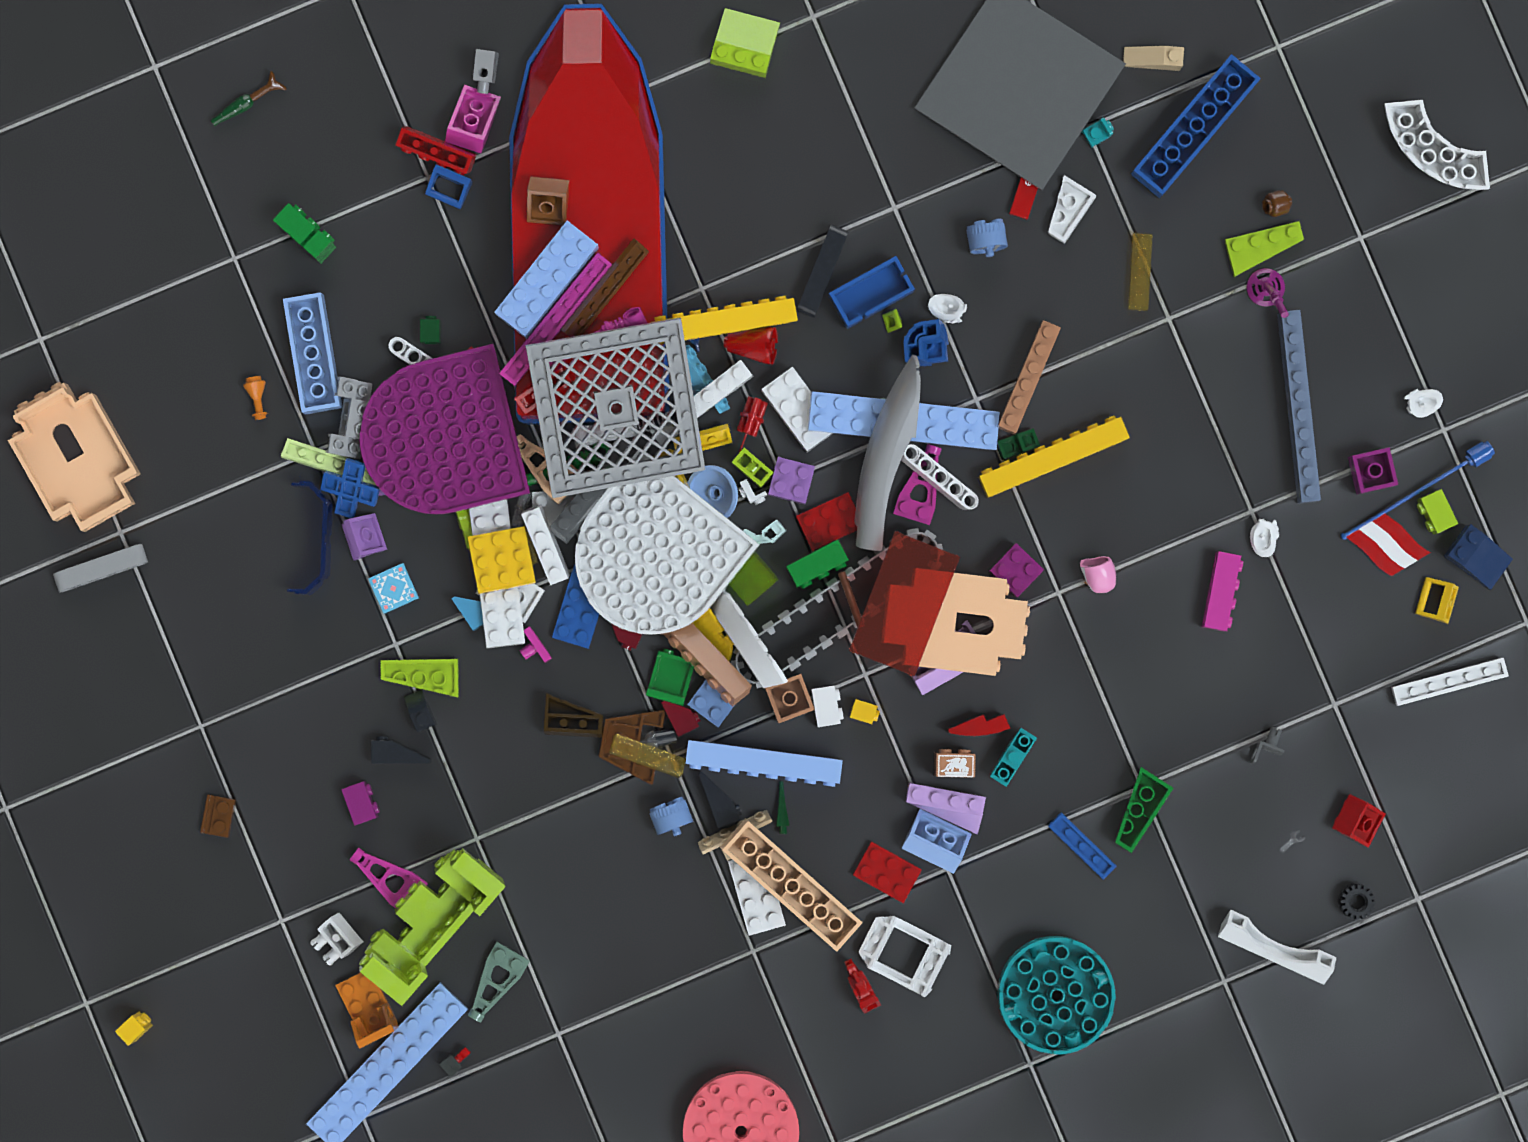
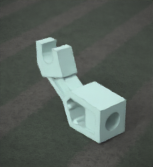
[743,520,787,544]

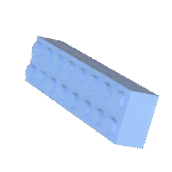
[685,740,843,787]

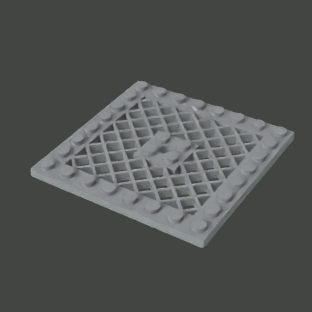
[525,318,705,498]

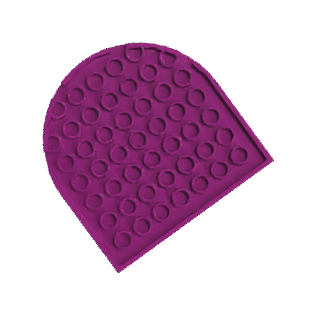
[360,344,531,514]

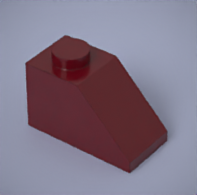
[612,624,643,651]
[661,701,701,737]

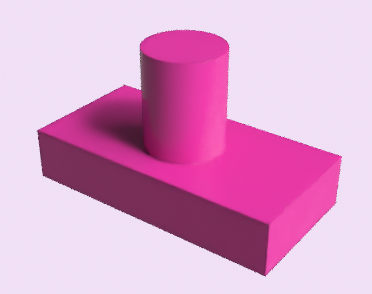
[519,626,552,663]

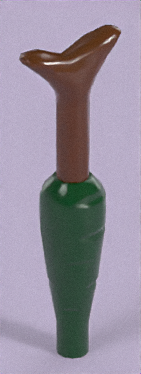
[211,71,287,126]

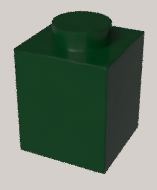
[420,316,441,344]

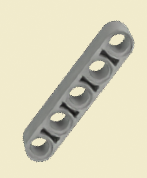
[53,544,148,593]

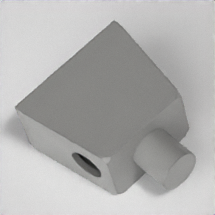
[473,49,499,94]

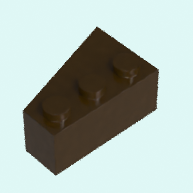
[544,693,604,738]

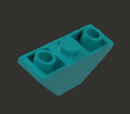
[990,728,1037,787]

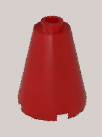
[724,326,778,365]

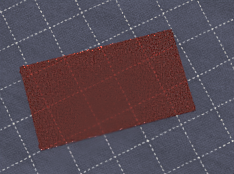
[849,531,960,676]

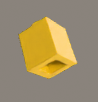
[850,699,880,724]

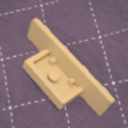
[698,810,772,861]

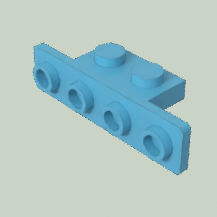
[686,345,730,414]

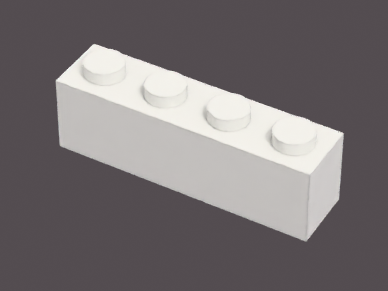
[521,504,570,585]

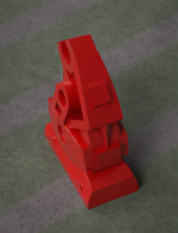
[844,959,881,1014]

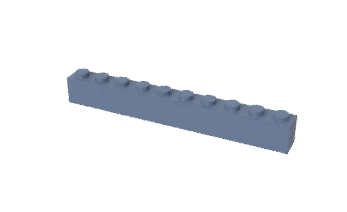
[1277,310,1321,504]

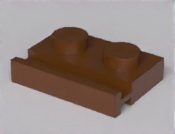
[200,795,236,838]

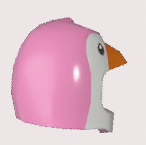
[1080,556,1116,593]

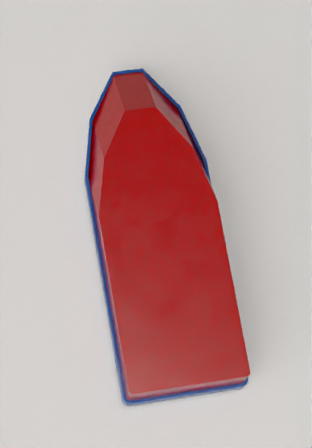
[509,4,670,424]

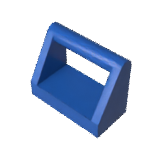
[425,164,473,209]

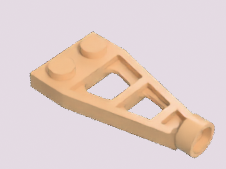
[517,434,577,505]

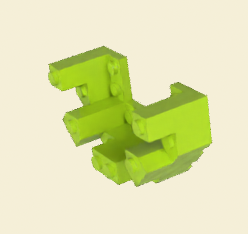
[359,848,506,1006]

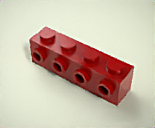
[395,126,477,175]

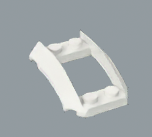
[859,916,951,997]

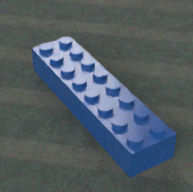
[1131,54,1261,198]

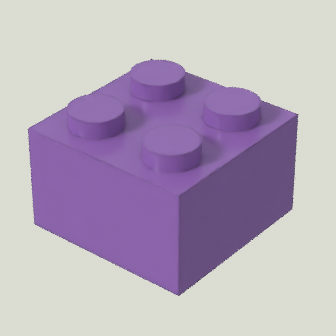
[768,457,815,505]

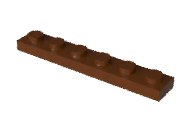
[561,239,649,337]

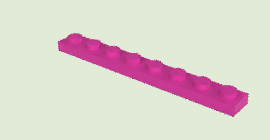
[499,253,613,386]

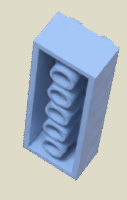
[494,221,599,339]
[283,292,343,414]

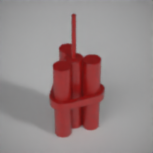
[736,396,768,453]

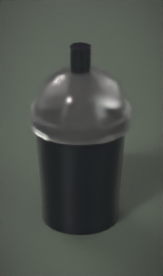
[640,727,677,749]

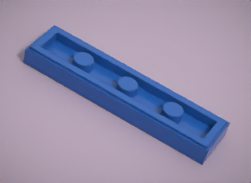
[1048,812,1116,880]

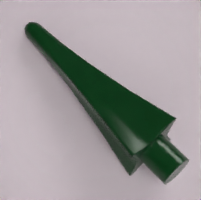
[776,781,790,834]

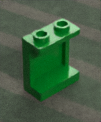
[646,648,694,706]

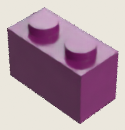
[341,781,380,826]

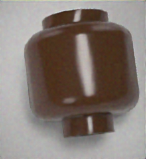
[1262,190,1292,217]

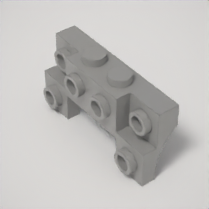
[325,377,372,459]

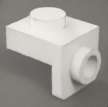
[738,479,767,505]

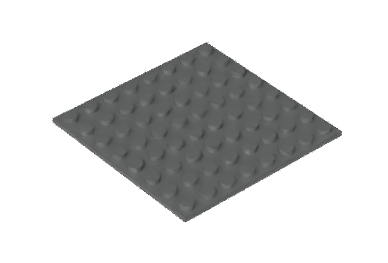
[914,0,1126,190]

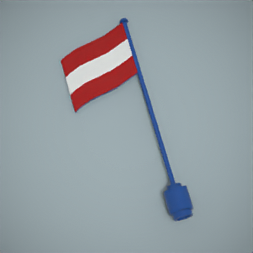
[1341,441,1495,576]

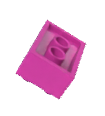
[445,85,501,154]

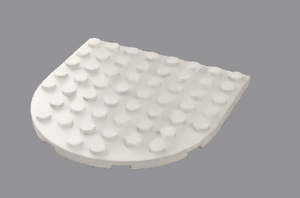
[575,451,760,634]

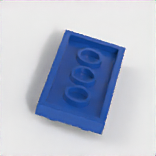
[552,564,599,649]

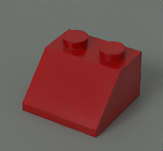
[1332,794,1386,848]

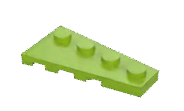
[1224,221,1304,277]
[381,659,459,697]

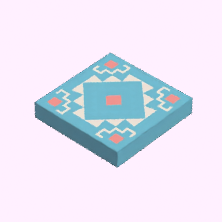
[368,563,419,614]

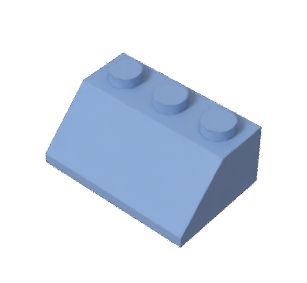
[902,809,972,874]

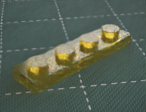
[1128,233,1152,311]
[609,734,686,778]

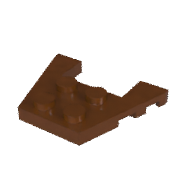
[599,710,666,785]

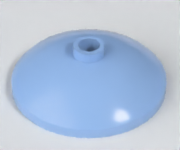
[688,465,738,518]

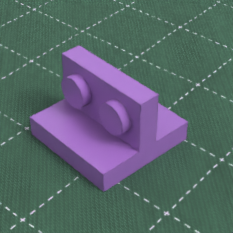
[341,513,387,560]

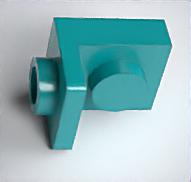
[1082,117,1114,148]

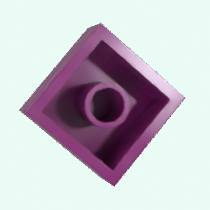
[1348,447,1398,495]
[988,543,1044,598]

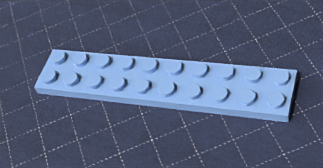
[808,392,1000,450]
[307,982,468,1142]

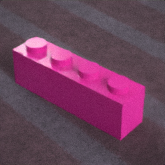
[1202,551,1243,632]

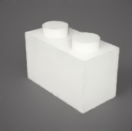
[811,686,844,727]

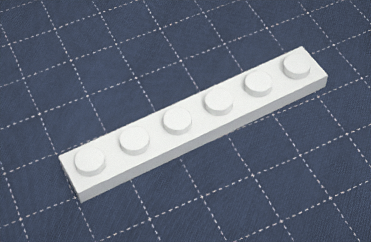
[1391,658,1509,706]

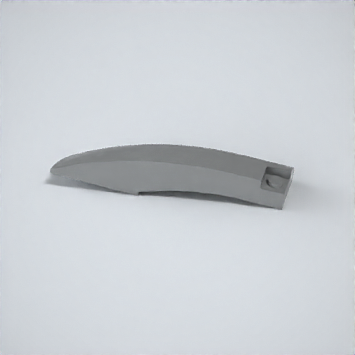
[854,355,921,551]

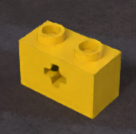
[115,1011,153,1046]

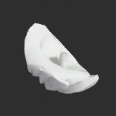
[928,294,967,323]
[1404,389,1443,417]
[1250,519,1279,557]

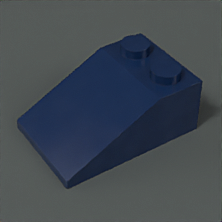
[1444,524,1513,590]

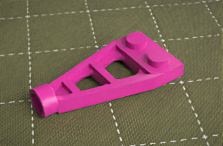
[893,444,941,525]
[350,848,428,908]

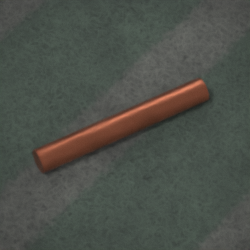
[838,571,865,628]

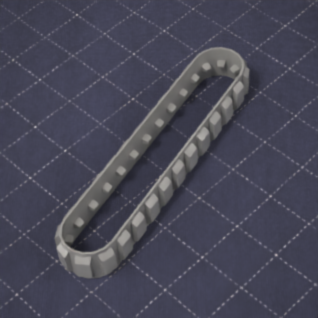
[731,528,944,688]

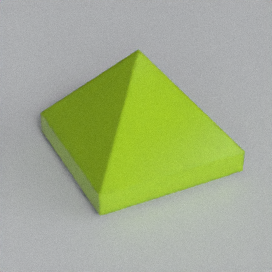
[882,309,902,333]

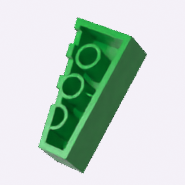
[1115,767,1174,853]

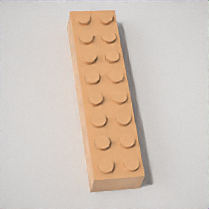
[720,818,862,951]

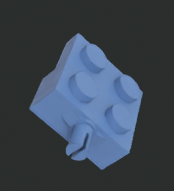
[687,680,735,727]

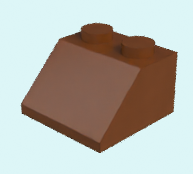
[527,177,569,225]

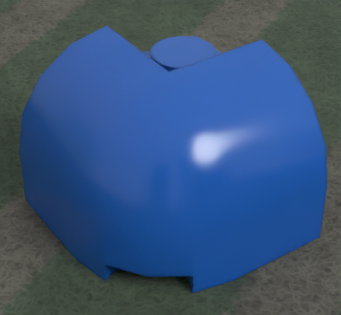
[904,319,949,366]

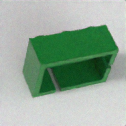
[273,203,336,264]
[786,540,849,589]

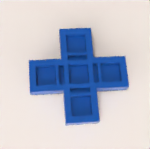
[320,458,380,518]

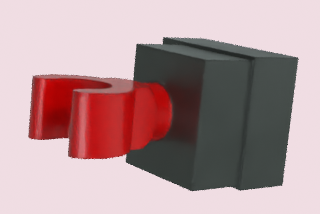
[439,1047,470,1077]

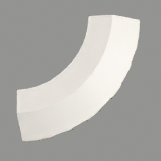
[1384,100,1490,190]
[710,589,788,688]

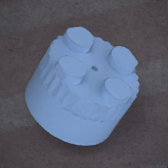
[966,219,1008,257]
[649,797,693,836]

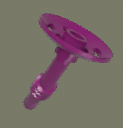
[1247,268,1289,318]

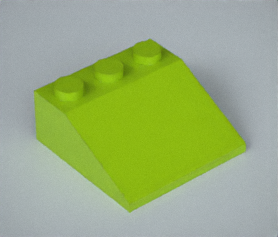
[710,8,780,78]

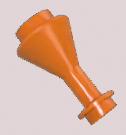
[243,376,267,420]

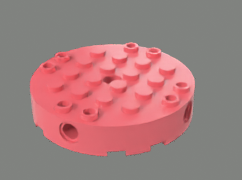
[683,1071,799,1142]

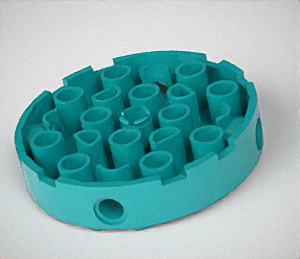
[997,936,1116,1055]

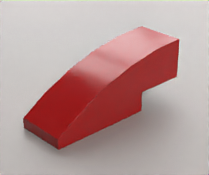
[947,714,1010,736]

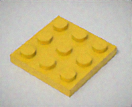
[467,526,536,594]

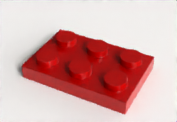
[796,492,857,551]
[853,841,922,903]

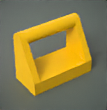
[1415,577,1459,624]

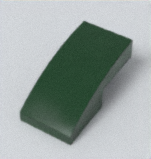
[997,428,1040,460]

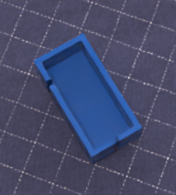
[829,256,915,329]

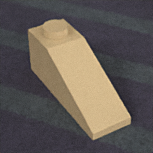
[1123,46,1184,71]

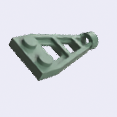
[468,942,530,1023]

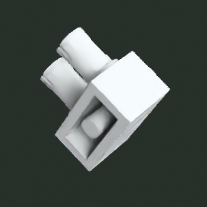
[311,913,363,965]

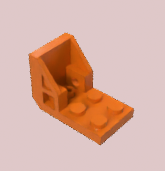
[335,972,399,1049]

